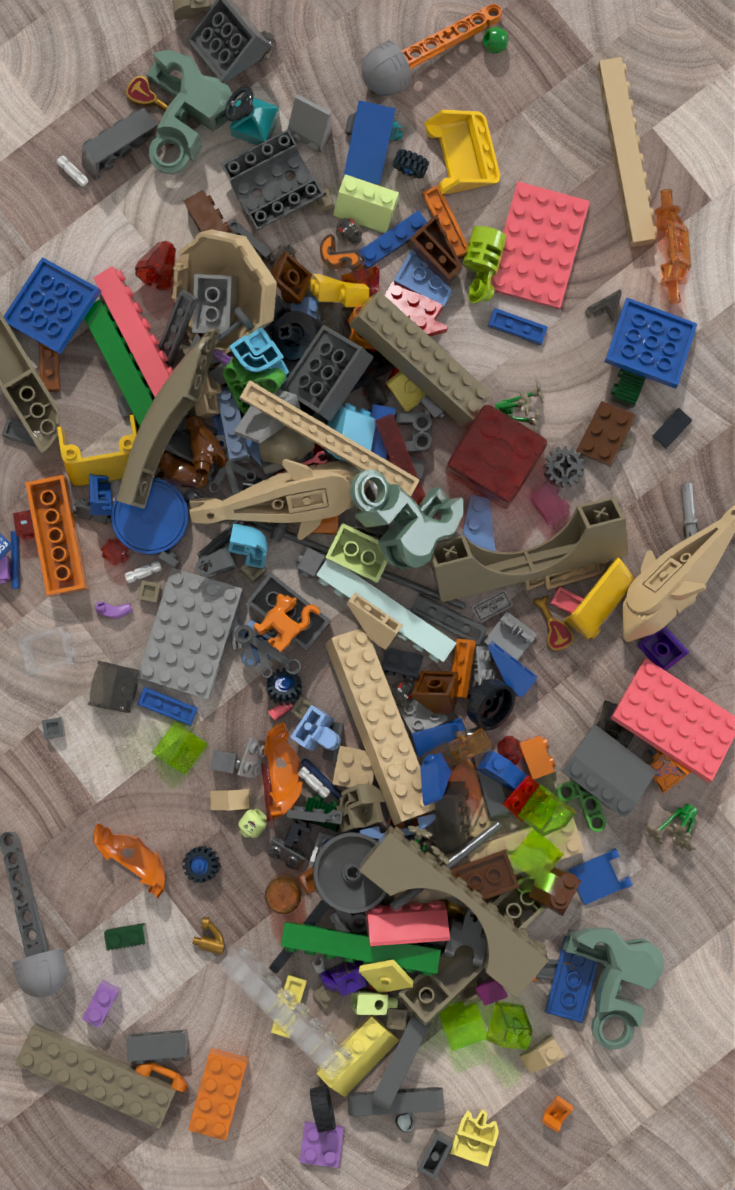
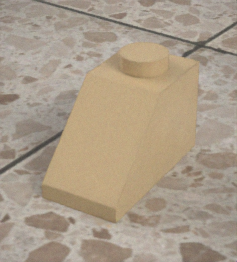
[519,1034,565,1073]

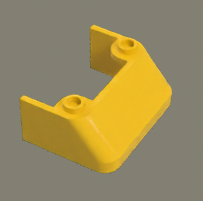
[57,415,139,487]

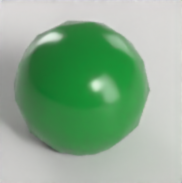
[483,27,509,54]

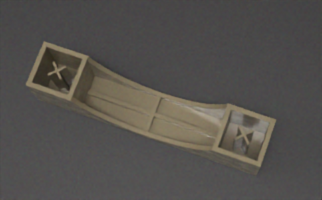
[430,496,629,602]
[359,826,549,998]

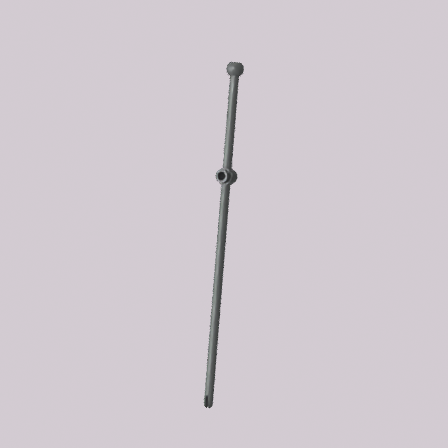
[185,489,466,609]

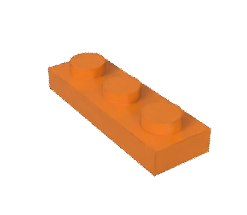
[451,638,476,698]

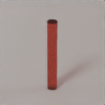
[261,763,275,821]

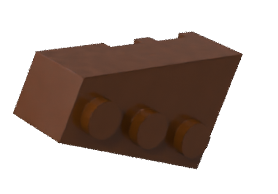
[183,190,232,233]
[408,214,462,285]

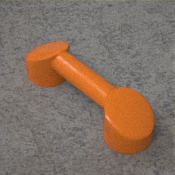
[135,1061,188,1092]

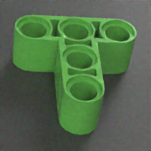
[222,357,286,414]
[556,780,606,832]

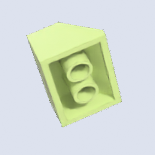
[333,175,399,234]
[325,523,388,583]

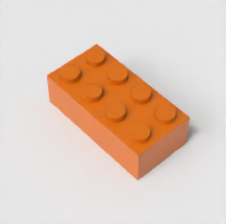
[188,1048,249,1141]

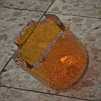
[264,873,304,915]

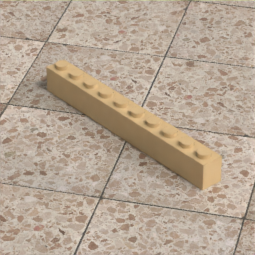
[597,57,657,248]

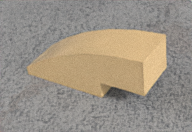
[194,363,222,418]

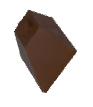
[411,671,458,714]

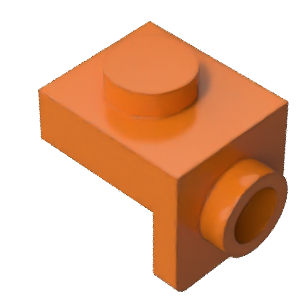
[542,1095,574,1133]

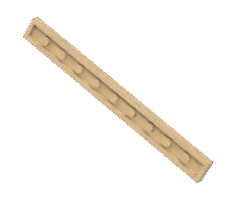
[239,380,419,496]

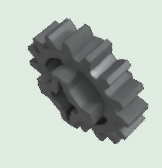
[543,446,586,488]

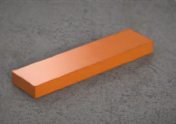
[422,185,468,259]

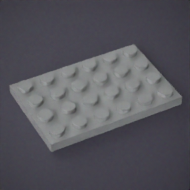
[137,568,244,700]

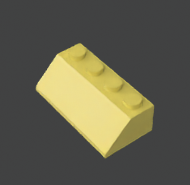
[316,1015,399,1097]

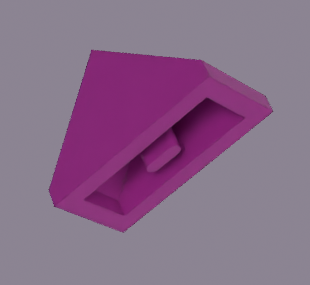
[475,976,508,1006]

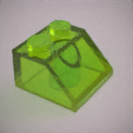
[152,721,208,775]
[518,784,577,836]
[509,828,564,884]
[439,1001,489,1051]
[485,1001,533,1050]

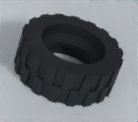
[310,1085,336,1133]

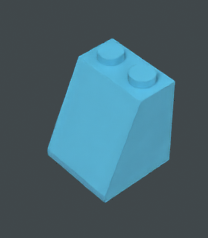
[322,403,376,462]

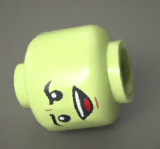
[238,809,267,838]

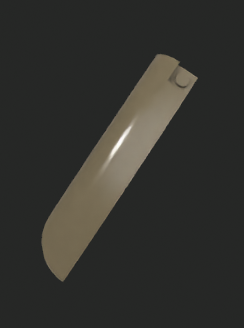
[0,312,60,453]
[116,328,220,509]
[398,874,548,1026]

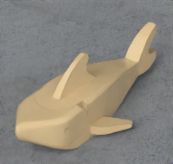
[190,459,372,540]
[622,505,735,642]

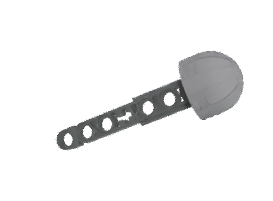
[0,832,67,998]

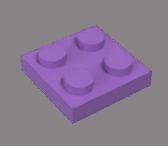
[299,1121,344,1168]

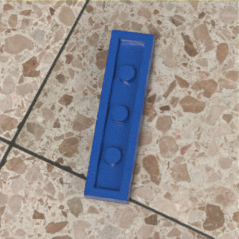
[357,210,427,269]

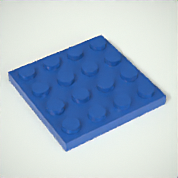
[3,257,102,355]
[604,298,697,389]

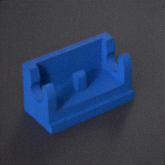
[89,474,112,515]

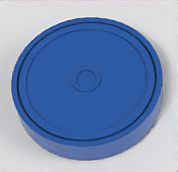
[111,478,190,555]

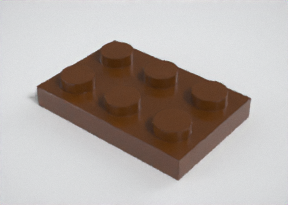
[576,401,636,467]
[450,849,519,907]

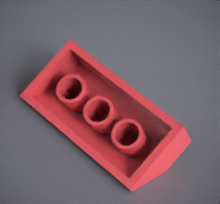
[366,900,450,946]

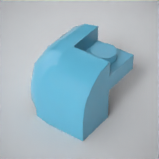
[229,327,284,372]
[228,523,268,569]

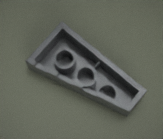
[82,108,157,181]

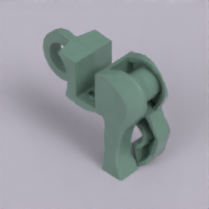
[146,50,233,175]
[350,470,463,570]
[563,927,664,1050]

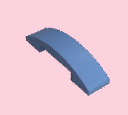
[360,813,438,839]

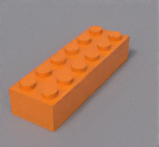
[25,475,88,597]

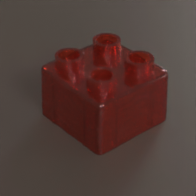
[445,405,547,509]

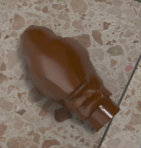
[185,415,228,476]
[156,451,209,488]

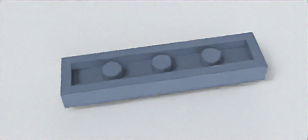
[217,387,250,462]

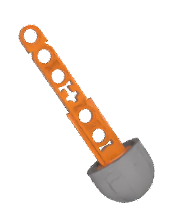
[362,4,502,96]

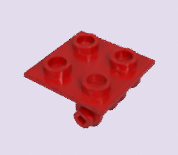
[503,775,548,823]

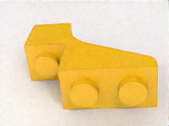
[309,274,369,307]

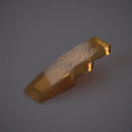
[417,728,493,768]

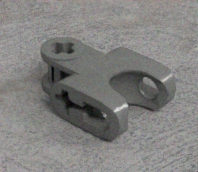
[444,907,488,967]

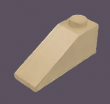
[347,593,403,650]

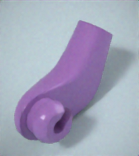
[95,601,133,619]

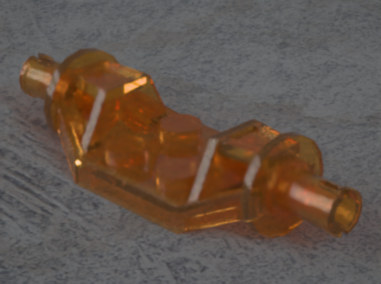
[654,189,691,304]

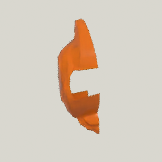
[263,722,303,818]
[93,824,165,898]

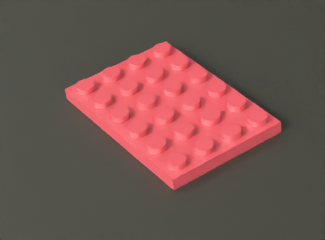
[491,181,590,310]
[610,658,735,783]

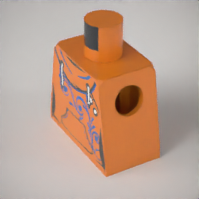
[648,747,691,793]

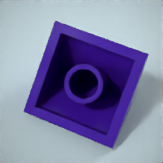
[637,627,689,671]

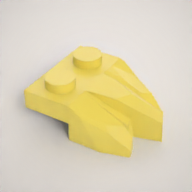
[449,1109,499,1167]

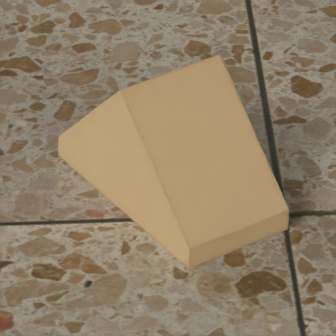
[210,789,250,810]

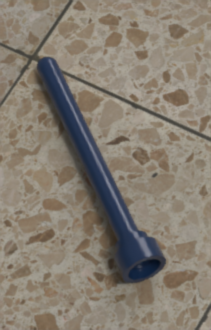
[301,758,342,801]

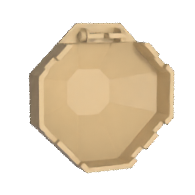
[171,229,277,354]

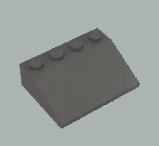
[187,0,271,83]
[281,325,374,422]
[559,724,657,819]

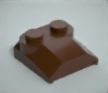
[271,251,312,305]
[528,864,581,916]

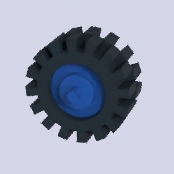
[392,149,429,179]
[267,668,302,706]
[182,846,221,883]

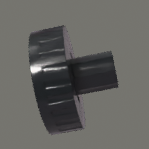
[272,311,321,362]
[467,678,515,731]

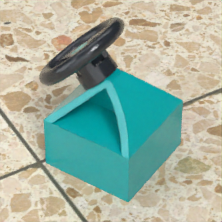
[225,86,280,146]

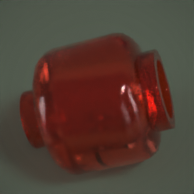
[101,538,130,566]
[497,736,523,765]

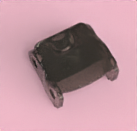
[88,661,140,714]

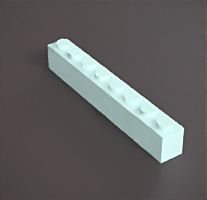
[316,559,456,663]

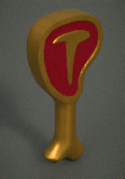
[126,76,169,111]
[533,596,574,651]

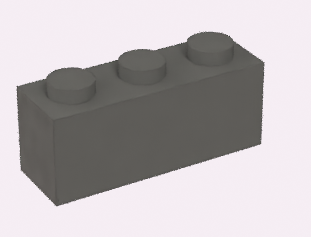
[126,1029,189,1064]

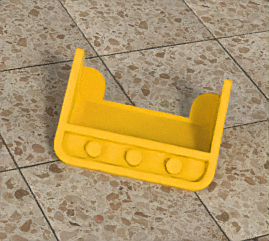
[424,110,500,194]
[564,557,635,640]

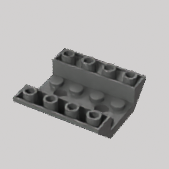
[221,129,324,231]

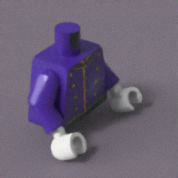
[312,958,368,996]

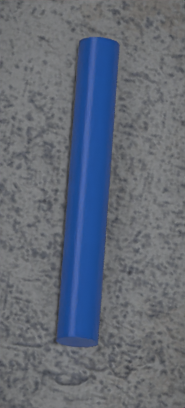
[11,531,20,589]

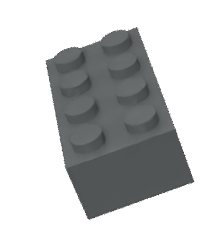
[246,572,331,651]

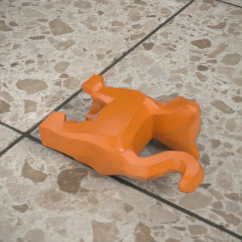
[253,594,321,653]

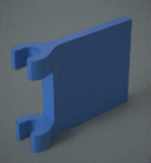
[412,718,472,766]
[568,848,633,905]

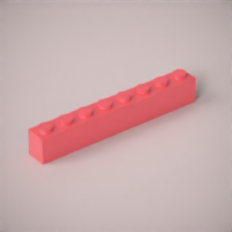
[93,266,173,397]

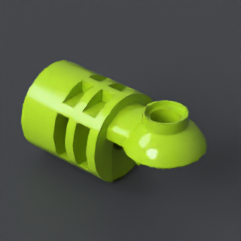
[462,226,507,303]

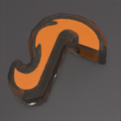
[320,234,365,272]

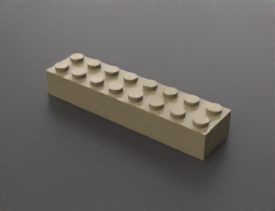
[349,290,491,427]
[15,1024,176,1129]

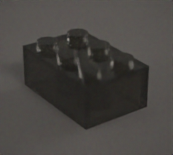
[435,781,472,851]

